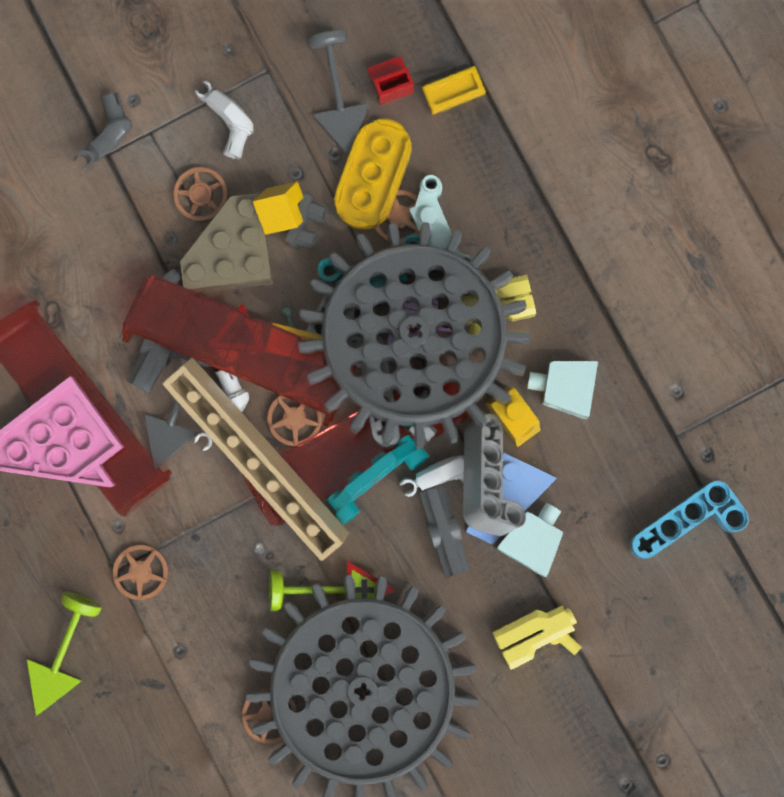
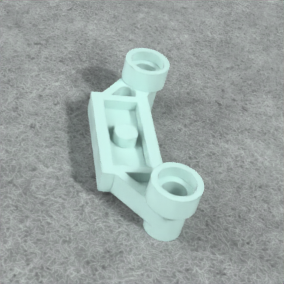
[410,175,473,262]

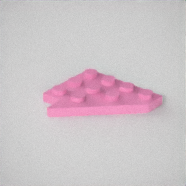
[0,376,124,487]

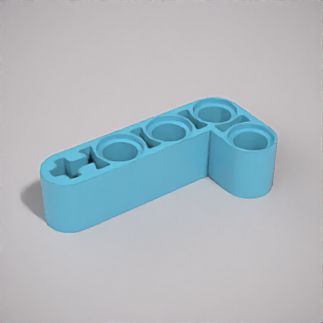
[629,481,749,559]

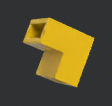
[253,181,304,235]

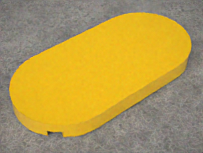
[334,118,412,229]

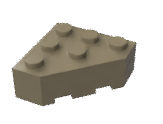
[180,193,273,295]

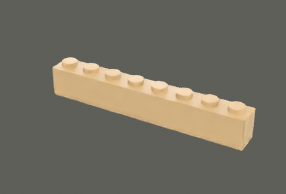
[162,357,349,562]

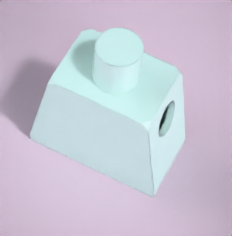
[527,361,598,419]
[496,503,563,577]

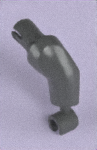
[74,93,132,170]

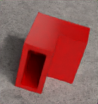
[367,56,414,105]

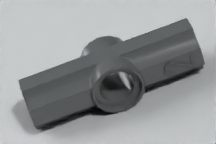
[127,304,190,393]
[419,486,470,577]

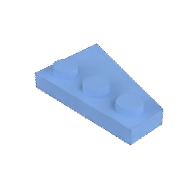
[466,453,556,545]

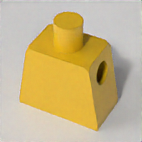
[484,386,541,447]

